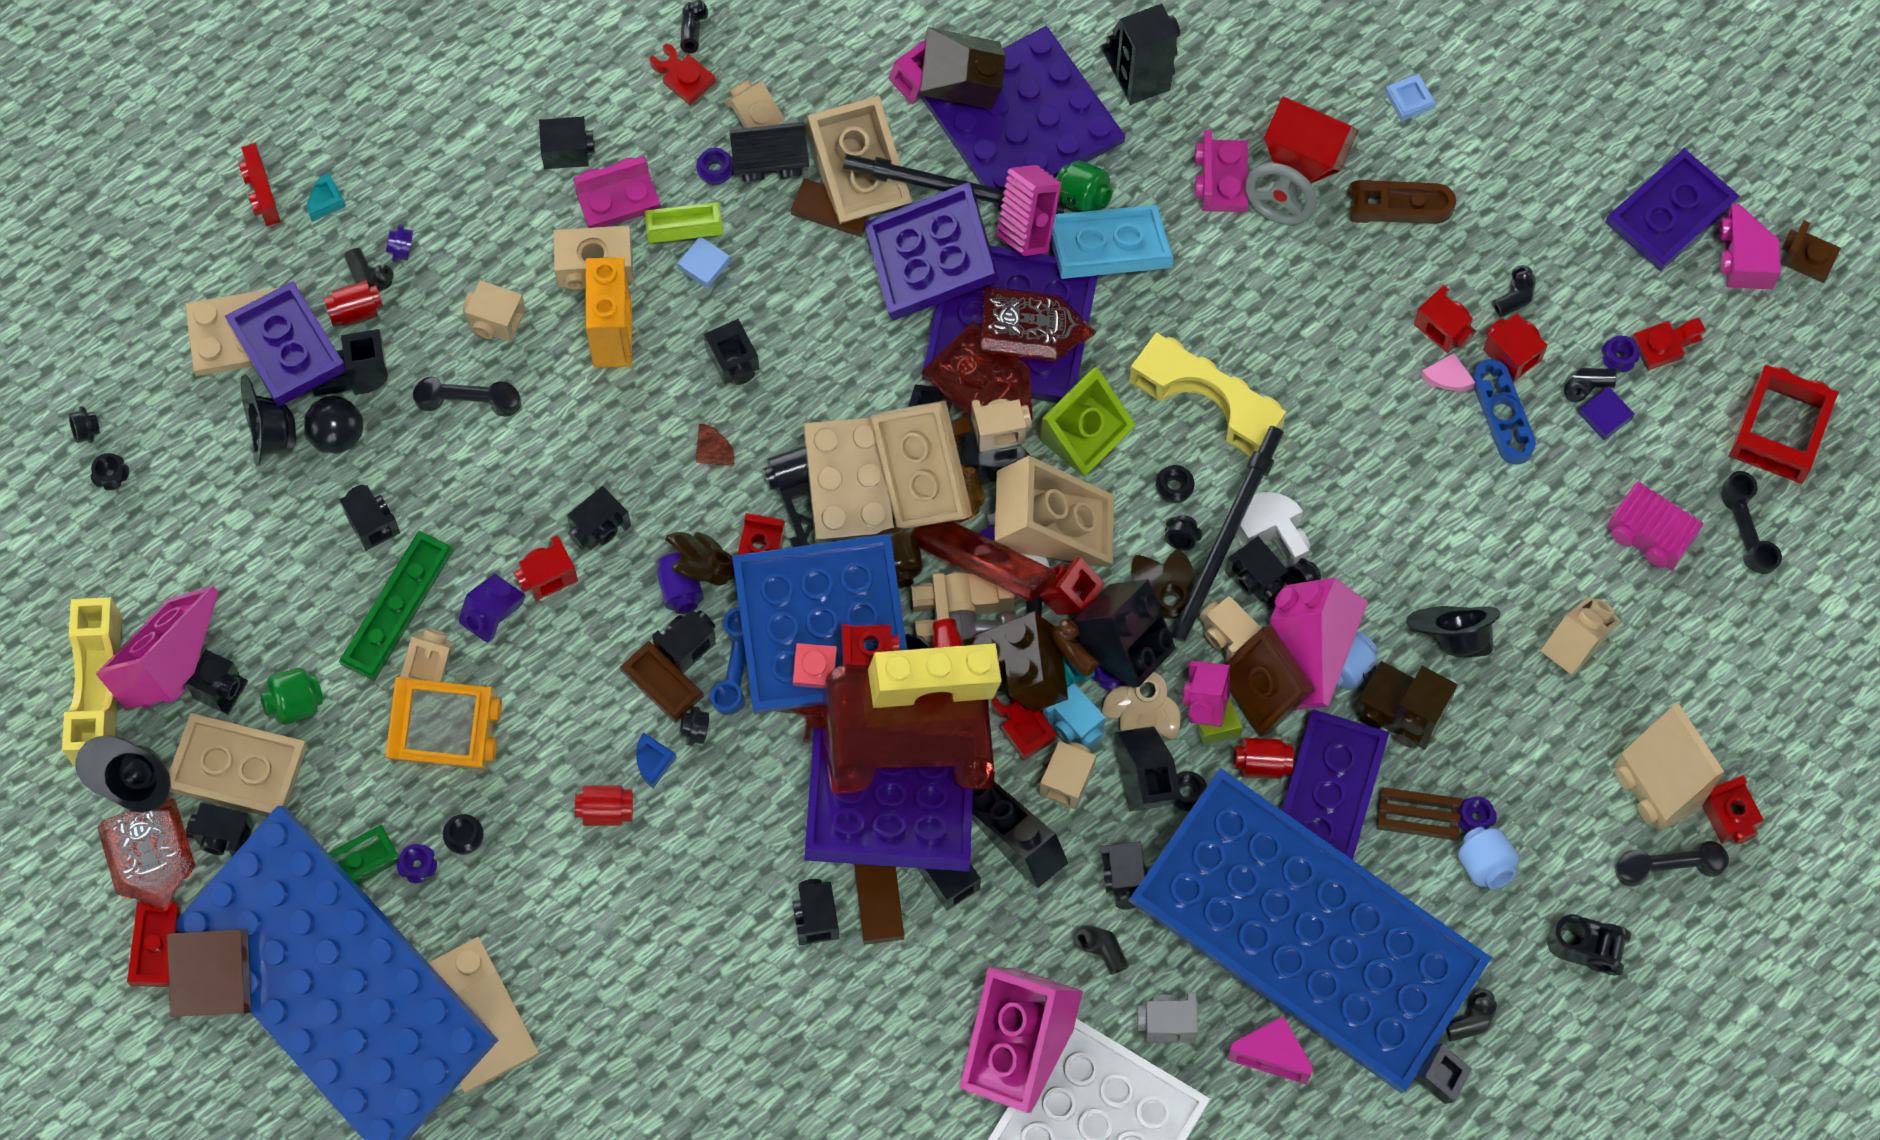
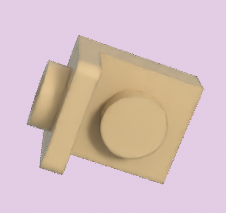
[400,628,456,693]

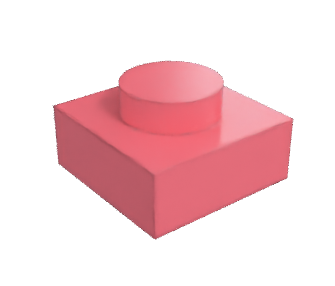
[793,643,837,689]

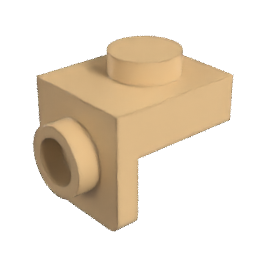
[724,79,785,128]

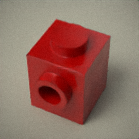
[1483,313,1548,382]

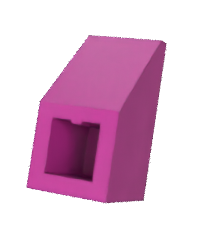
[1719,204,1781,290]

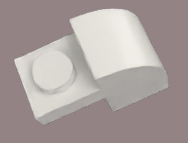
[1227,492,1310,567]

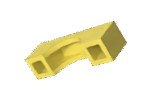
[1129,332,1286,457]
[62,597,122,766]

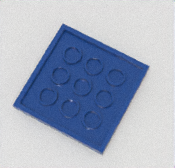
[732,534,907,714]

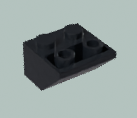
[1073,579,1176,688]

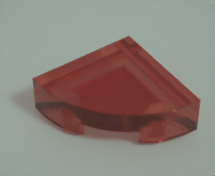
[696,424,735,466]

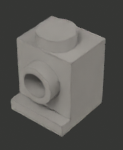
[1137,992,1198,1043]

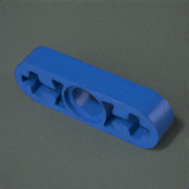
[1473,359,1536,465]

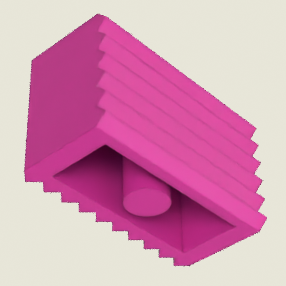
[996,165,1062,256]
[1606,482,1703,571]

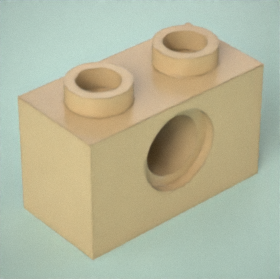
[553,226,634,290]

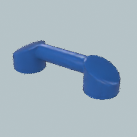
[710,607,746,715]

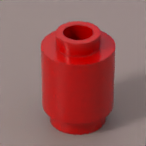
[324,280,383,327]
[1233,738,1294,779]
[575,785,633,826]

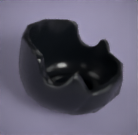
[304,396,363,454]

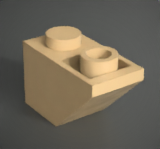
[1540,596,1621,675]

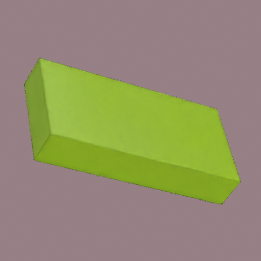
[644,202,723,244]

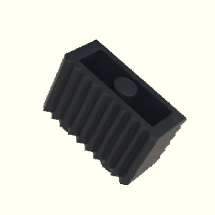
[729,122,809,182]

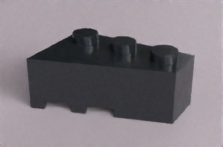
[1100,3,1180,105]

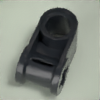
[1547,914,1632,976]

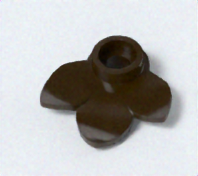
[665,532,735,585]
[1131,549,1194,619]

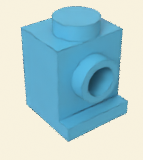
[1043,683,1106,749]

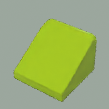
[1196,698,1243,746]

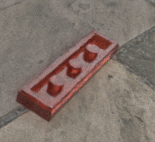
[911,521,1056,602]

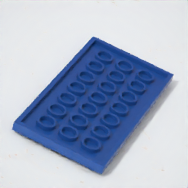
[1128,768,1492,1094]
[177,806,499,1140]

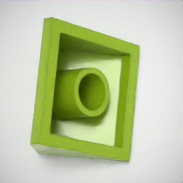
[1040,367,1136,477]

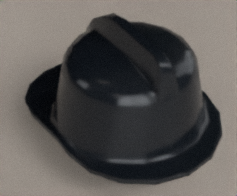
[241,374,296,466]
[1406,606,1501,658]
[75,735,171,812]

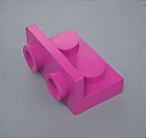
[1195,130,1248,212]
[573,156,661,228]

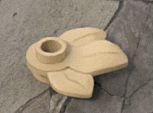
[1102,672,1180,739]

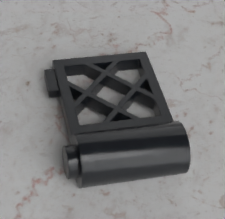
[762,446,871,547]

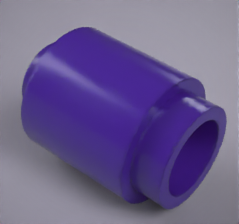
[656,552,704,614]

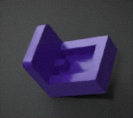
[459,573,525,643]

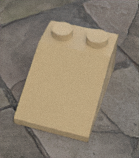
[805,96,912,224]
[994,456,1114,567]
[1615,703,1724,832]
[429,936,539,1094]

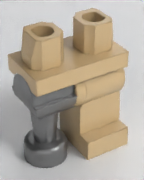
[911,565,1017,647]

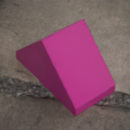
[1227,1016,1313,1085]

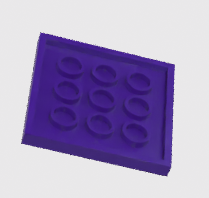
[921,25,1125,210]
[922,245,1098,403]
[804,728,974,871]

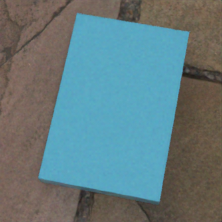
[1051,205,1174,279]

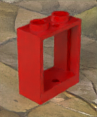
[1728,364,1839,484]

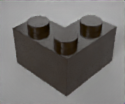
[967,611,1068,713]
[1355,661,1458,750]

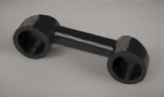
[413,377,521,417]
[1721,471,1782,574]
[1615,841,1729,887]

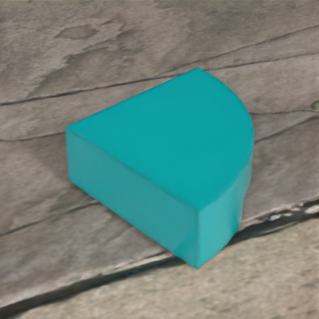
[307,172,346,222]

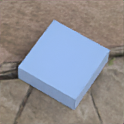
[1385,74,1436,121]
[677,237,731,289]

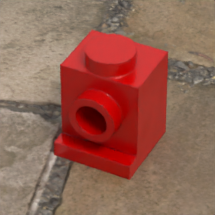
[1413,284,1476,354]
[737,513,786,555]
[513,535,578,601]
[1038,557,1105,615]
[842,624,900,673]
[1702,775,1764,844]

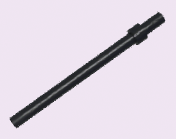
[842,154,1065,214]
[1171,426,1284,642]

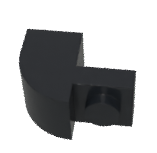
[312,329,388,396]

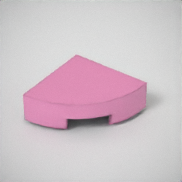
[1421,353,1476,392]

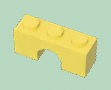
[868,643,1001,708]

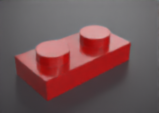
[238,143,281,226]
[127,902,181,987]

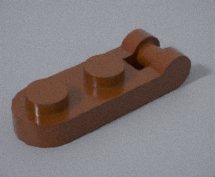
[1350,180,1456,224]

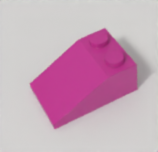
[1270,578,1368,710]
[96,586,218,710]
[959,967,1083,1113]

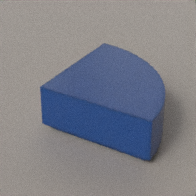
[636,732,677,789]

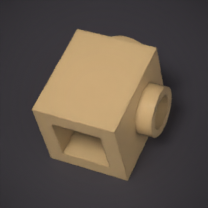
[463,280,526,342]

